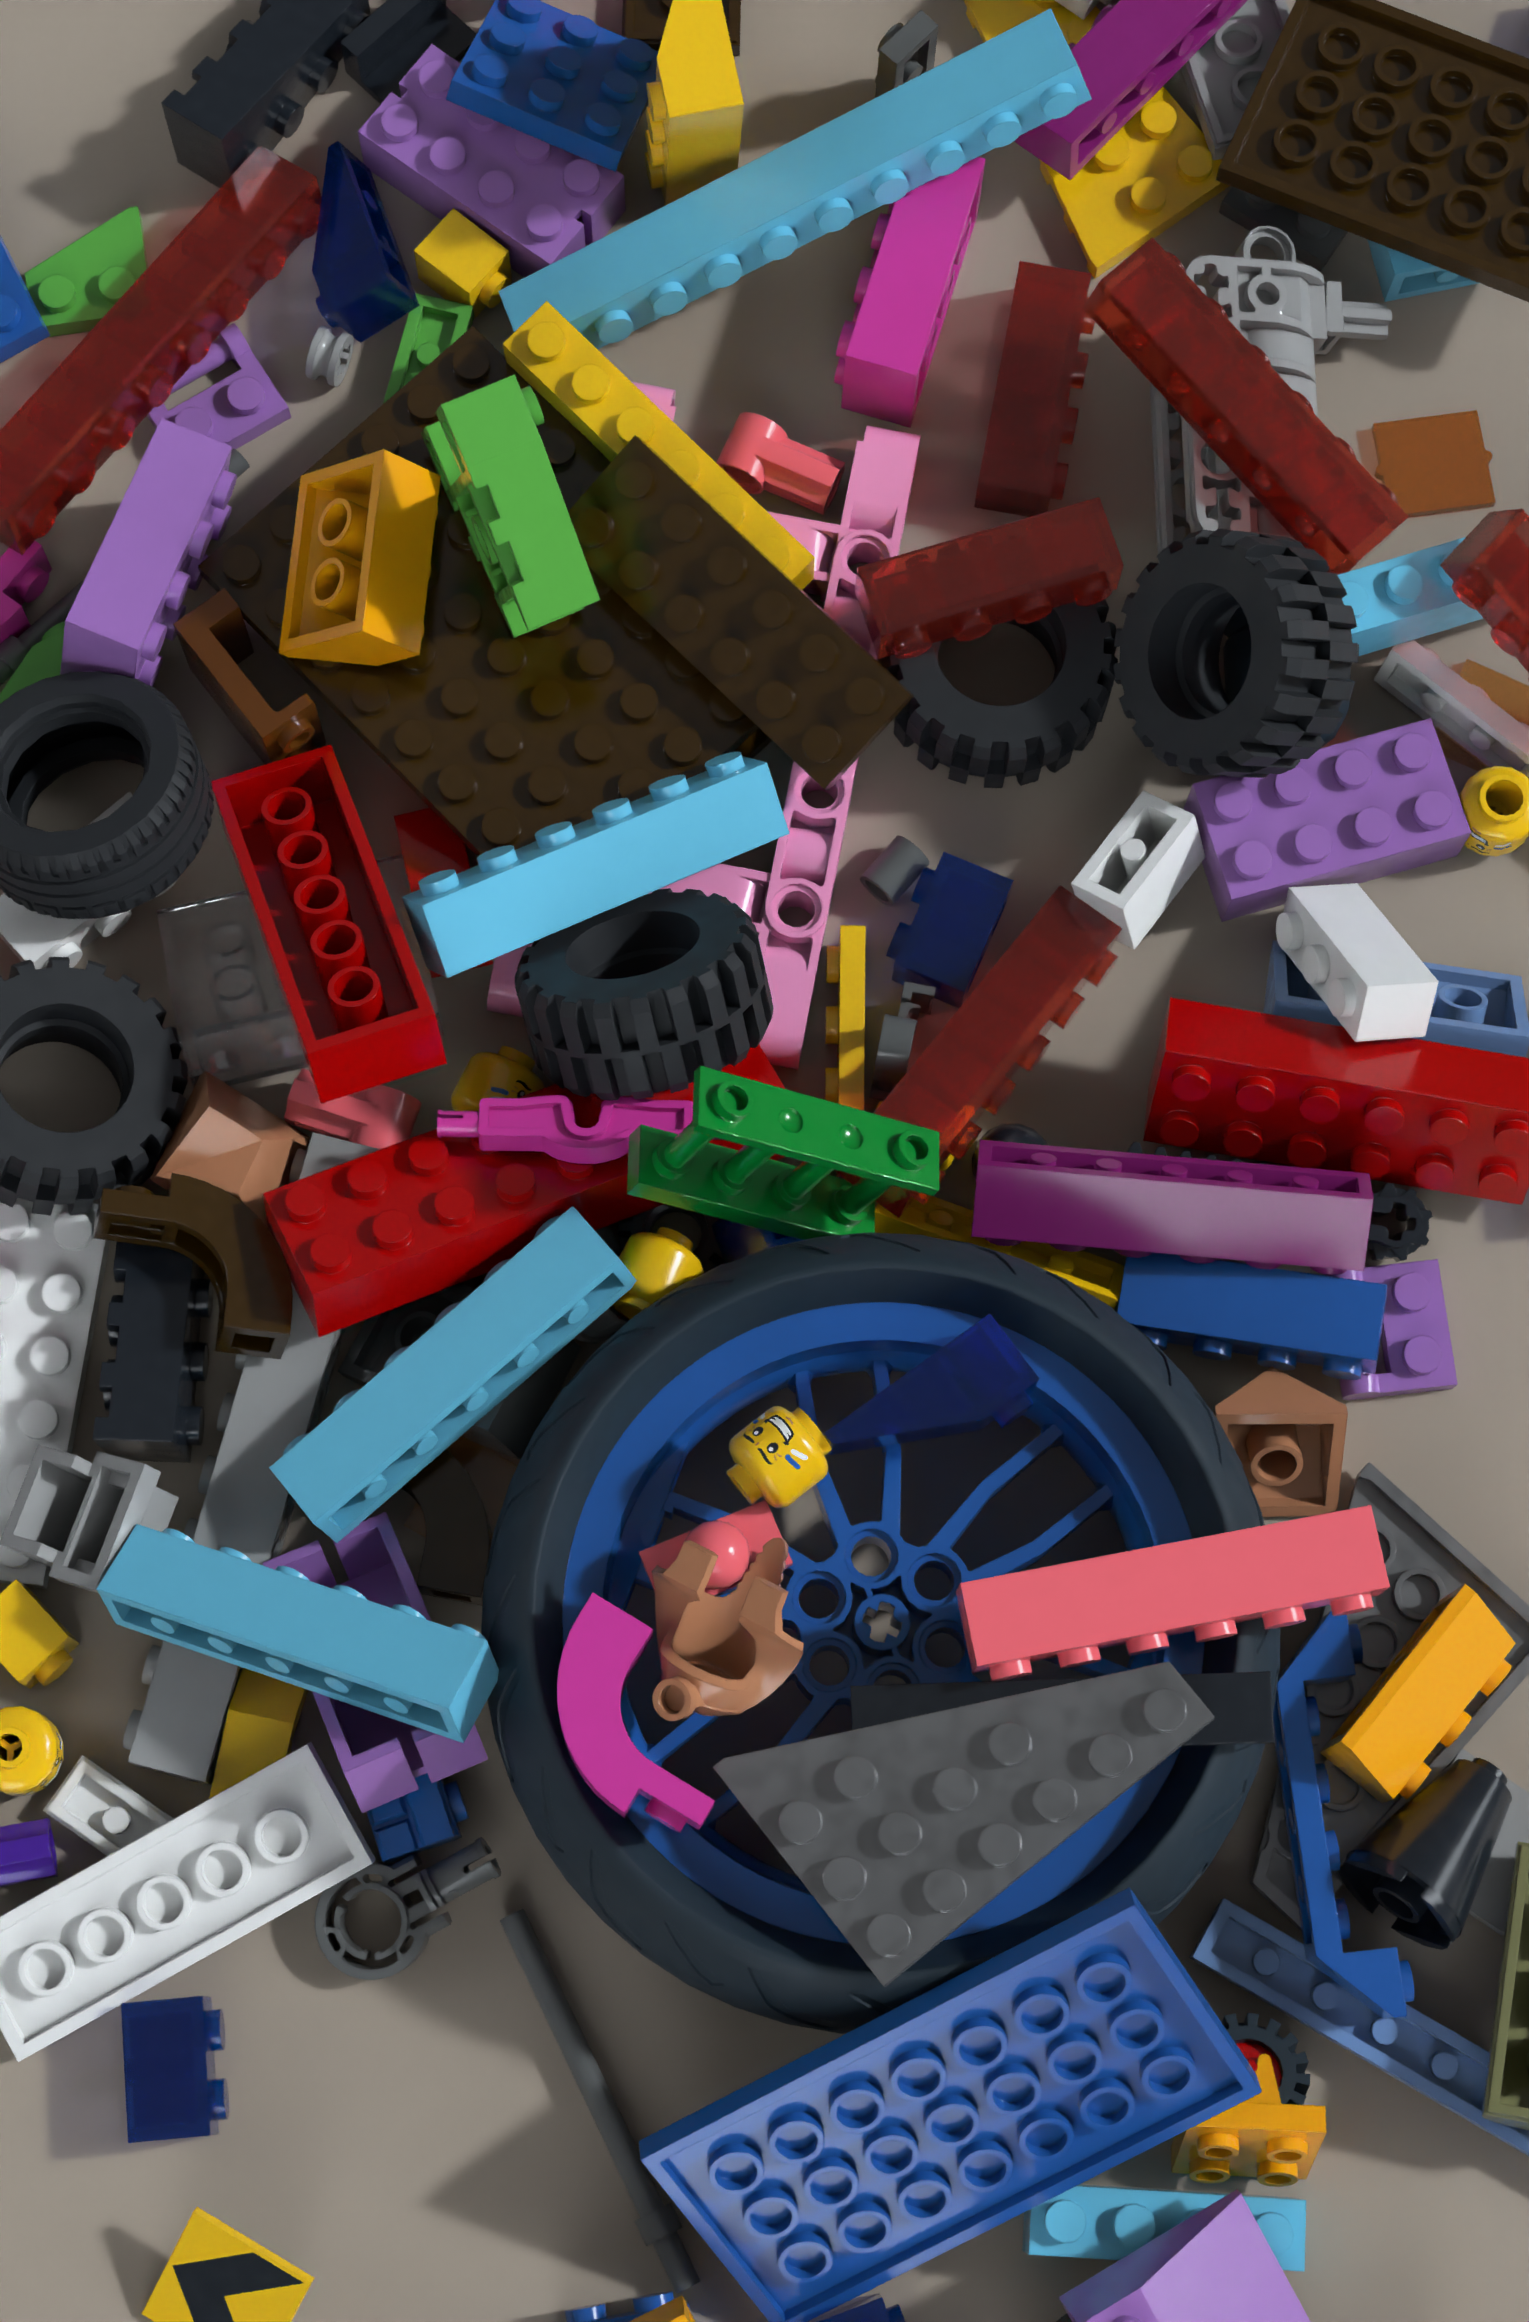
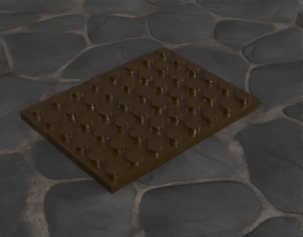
[198,326,759,856]

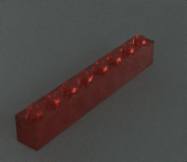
[0,145,326,555]

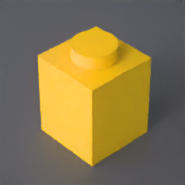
[414,208,512,319]
[0,1579,80,1689]

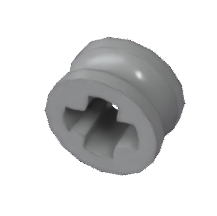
[305,325,354,387]

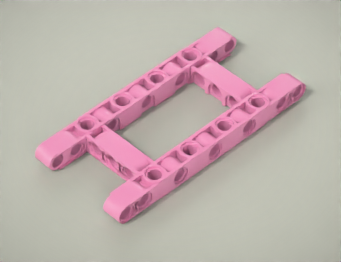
[487,381,921,1070]

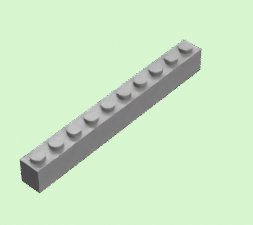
[123,1132,380,1786]

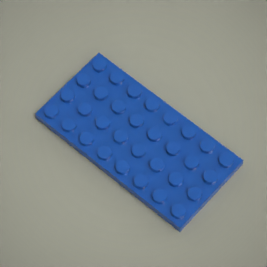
[639,1887,1262,2322]

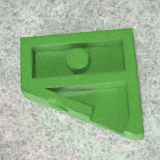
[25,206,156,337]

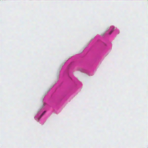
[437,1095,723,1164]

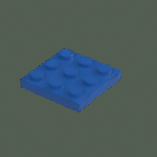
[446,0,658,172]

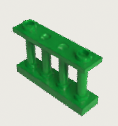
[627,1065,939,1240]

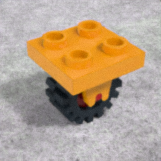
[1171,2013,1327,2187]

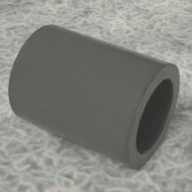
[860,835,929,906]

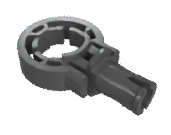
[315,1837,502,1980]

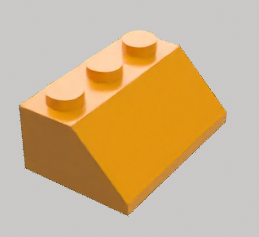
[279,449,441,666]
[1320,1584,1516,1804]

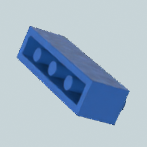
[1117,1253,1388,1380]

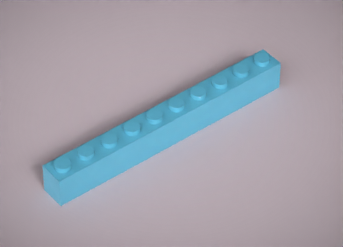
[498,8,1092,349]

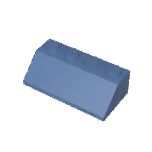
[1263,940,1529,1057]

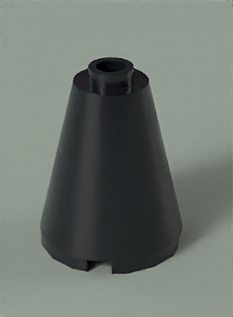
[1339,1758,1512,1950]

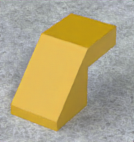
[209,1668,309,1799]

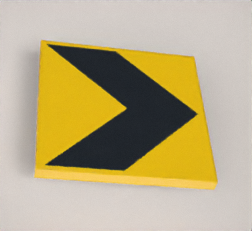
[142,2207,314,2322]

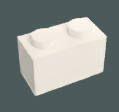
[1071,790,1205,950]

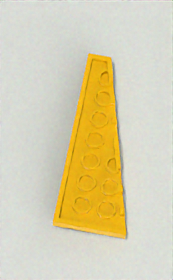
[963,0,1229,279]

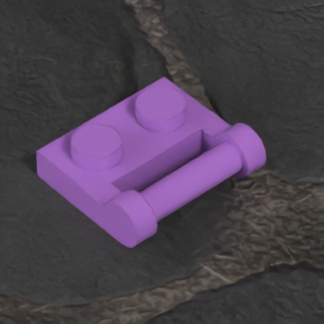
[128,323,291,449]
[1323,1259,1458,1400]

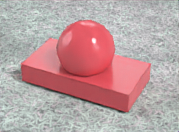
[639,1500,793,1596]

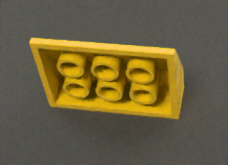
[645,0,744,206]

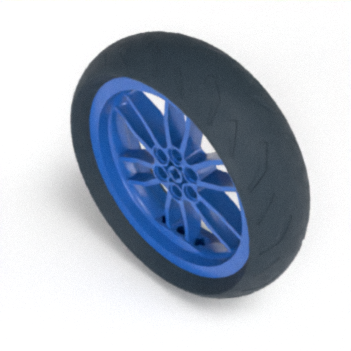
[481,1232,1280,2034]

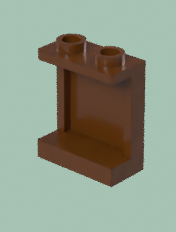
[173,588,326,764]

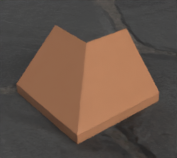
[150,1071,310,1229]
[1214,1367,1348,1517]

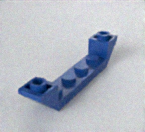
[1273,1611,1414,2019]

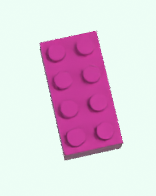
[834,157,986,428]

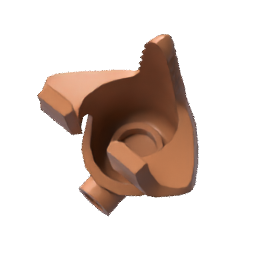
[652,1538,804,1721]

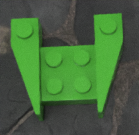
[421,374,600,638]

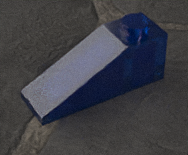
[312,141,420,343]
[824,1314,1039,1455]

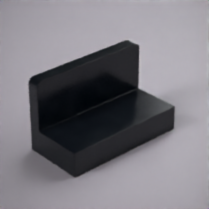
[340,0,476,104]

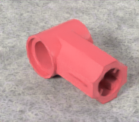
[716,412,845,515]
[284,1068,422,1149]

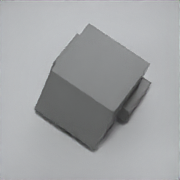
[0,1445,179,1593]

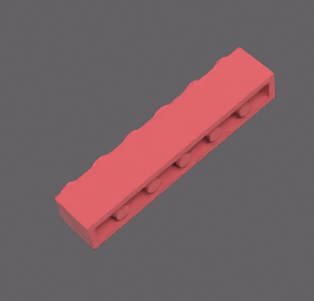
[956,1505,1390,1682]

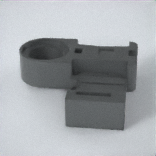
[869,981,936,1101]

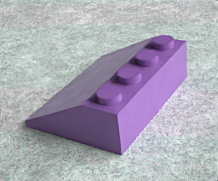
[1059,2189,1310,2322]

